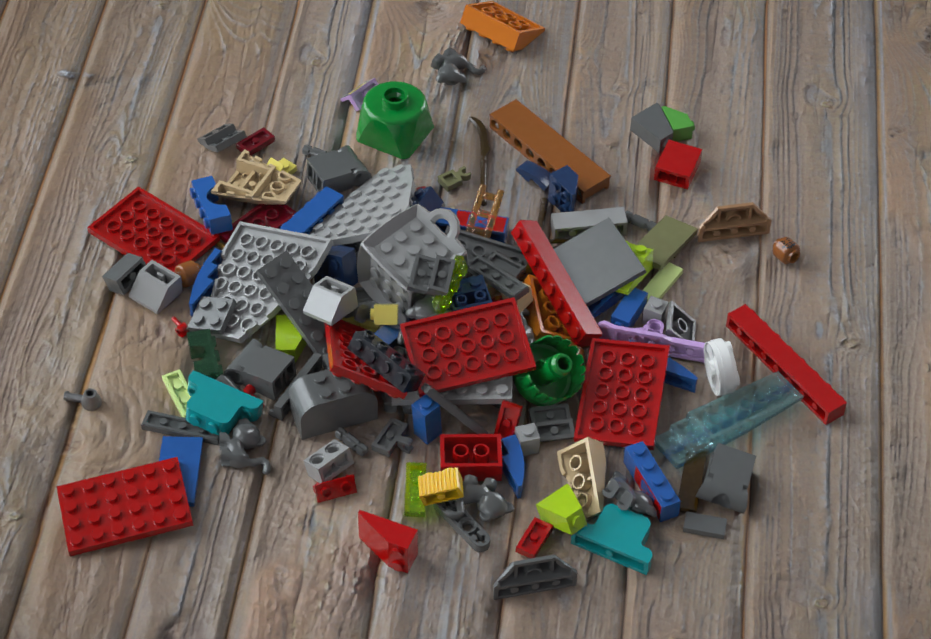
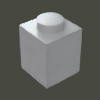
[642,296,669,325]
[515,423,540,456]

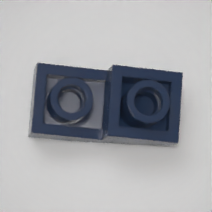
[516,160,550,191]

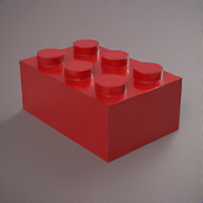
[440,434,502,481]

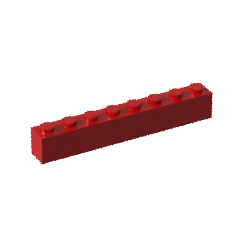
[511,220,603,347]
[726,304,847,425]

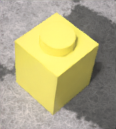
[370,304,398,325]

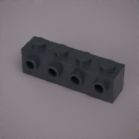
[347,330,426,393]

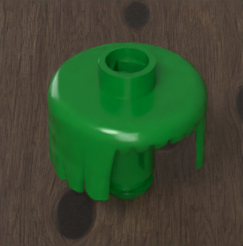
[513,335,586,406]

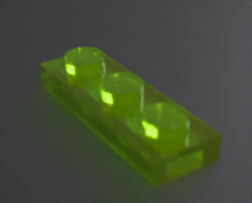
[432,255,468,314]
[404,462,427,517]

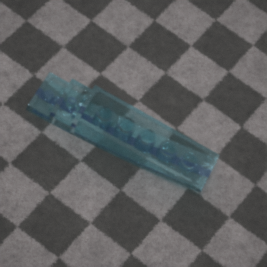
[655,371,803,469]

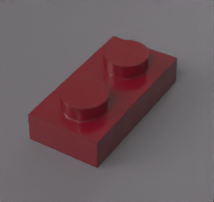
[236,127,275,156]

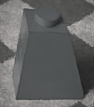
[630,102,673,153]

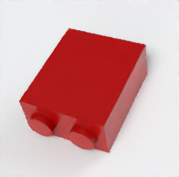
[654,140,703,190]

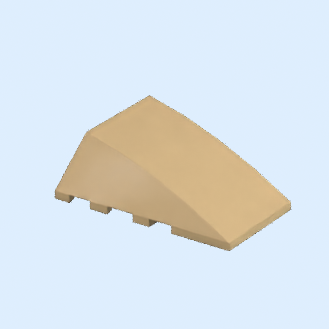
[211,149,302,205]

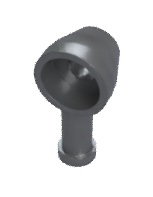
[63,388,102,411]

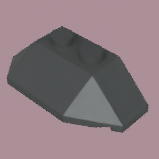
[493,554,577,600]

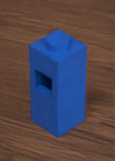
[611,288,648,328]
[411,394,442,445]

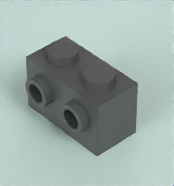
[102,253,146,295]

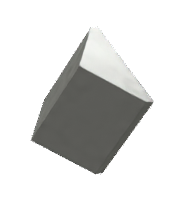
[665,301,696,341]

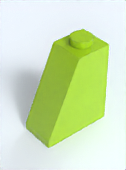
[276,315,307,362]
[536,484,587,535]

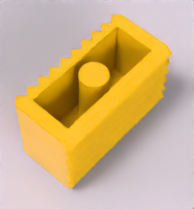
[418,467,464,506]

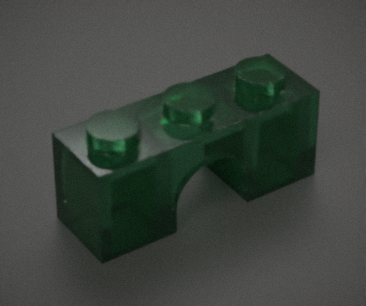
[187,328,223,380]

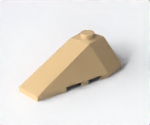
[557,437,606,520]

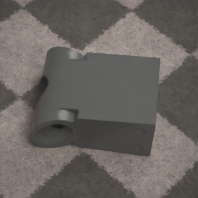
[307,145,372,193]
[224,339,297,401]
[695,443,756,514]

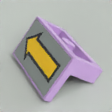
[340,78,379,111]

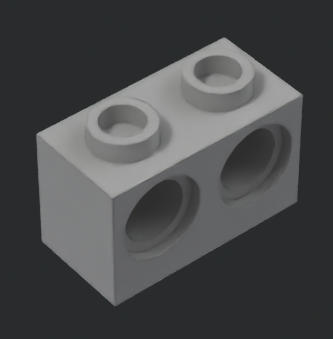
[303,439,354,483]

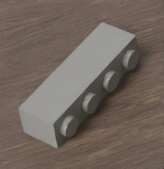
[550,207,628,239]

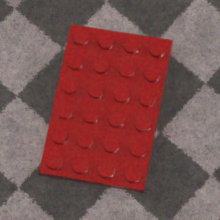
[87,186,220,273]
[400,297,536,397]
[325,319,408,399]
[574,338,670,450]
[56,457,194,556]

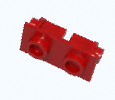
[313,474,357,503]

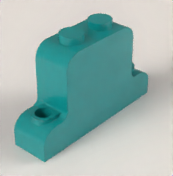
[186,370,263,435]
[571,504,653,575]

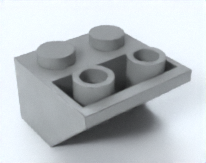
[129,260,183,314]
[303,276,358,326]

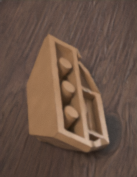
[697,202,772,242]

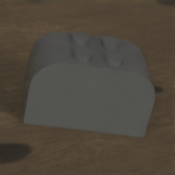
[289,369,378,440]

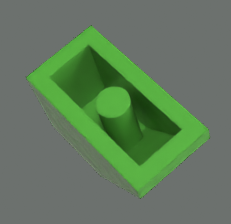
[661,106,695,142]

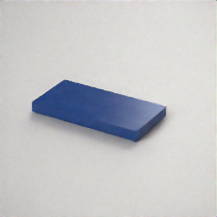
[159,436,203,507]

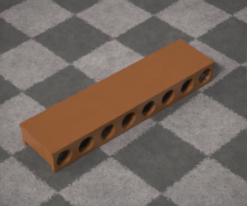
[489,99,611,204]

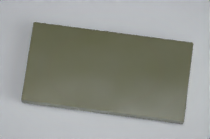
[636,215,698,270]

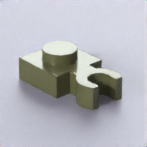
[438,166,471,192]

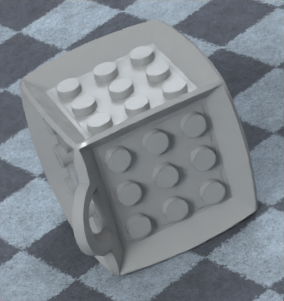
[357,204,468,325]

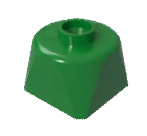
[356,81,434,159]

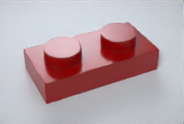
[494,400,523,439]
[515,517,553,558]

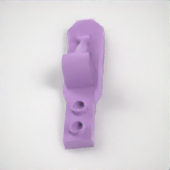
[597,319,705,363]

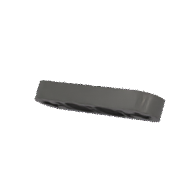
[433,499,490,552]

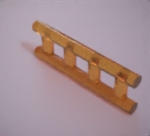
[465,184,505,239]

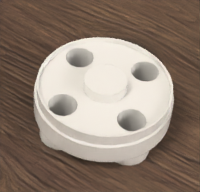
[704,338,740,396]

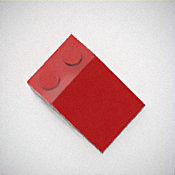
[358,510,418,573]

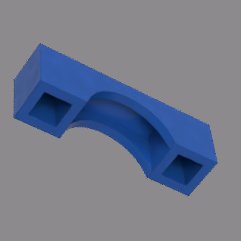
[189,176,233,235]

